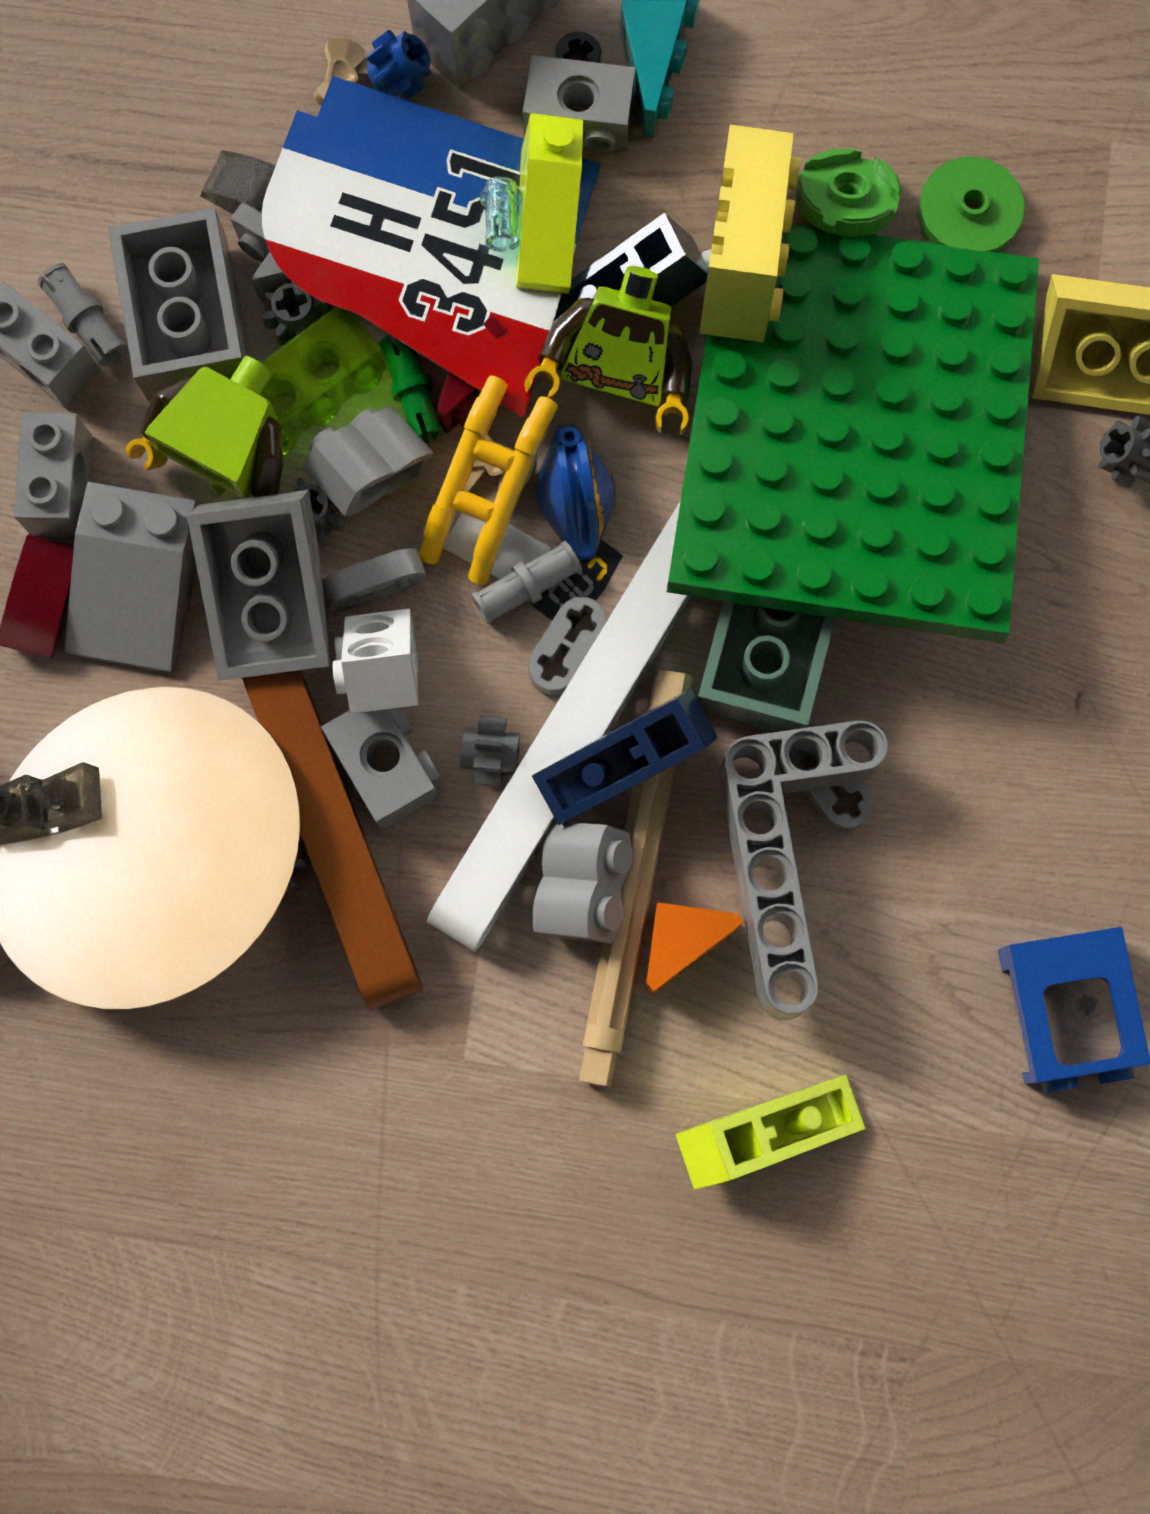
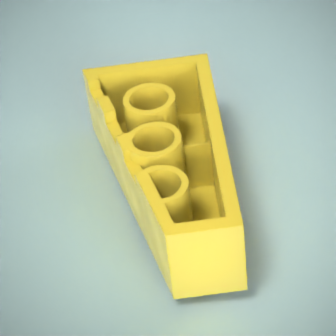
[699,125,801,343]

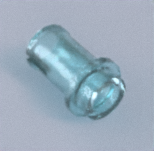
[480,177,522,252]

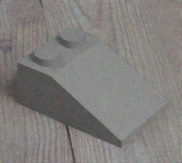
[65,482,198,674]
[187,490,330,681]

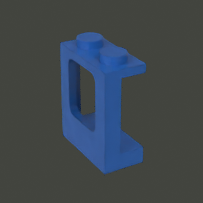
[998,927,1150,1093]

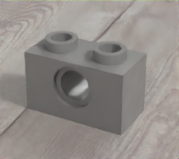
[523,55,635,153]
[14,412,93,538]
[321,708,441,830]

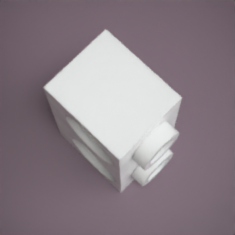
[333,608,418,714]

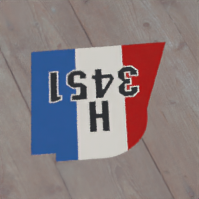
[262,76,601,417]

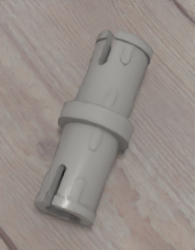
[37,263,128,367]
[471,541,582,625]

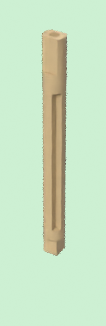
[579,669,693,1087]

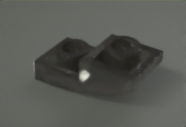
[200,150,276,214]
[0,762,102,845]

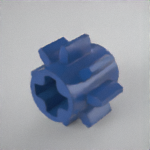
[366,29,431,100]

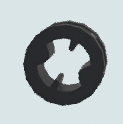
[555,31,602,63]

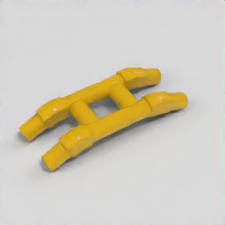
[419,376,558,585]

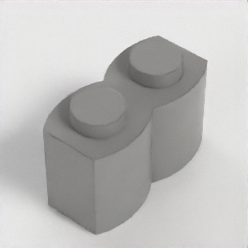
[303,407,434,516]
[533,821,633,944]

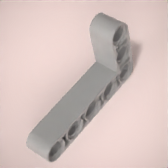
[719,721,888,1020]

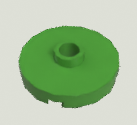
[794,149,902,237]
[917,156,1025,253]

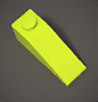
[516,113,583,294]
[675,1074,865,1190]

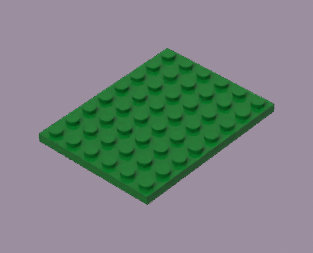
[666,223,1039,644]

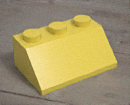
[1031,274,1150,415]

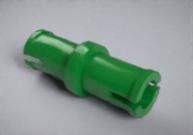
[379,335,445,443]

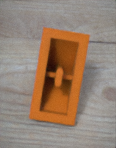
[645,902,744,995]

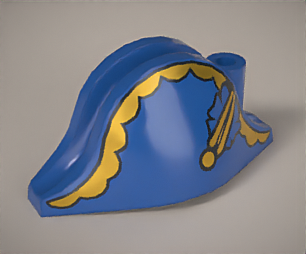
[536,424,616,560]

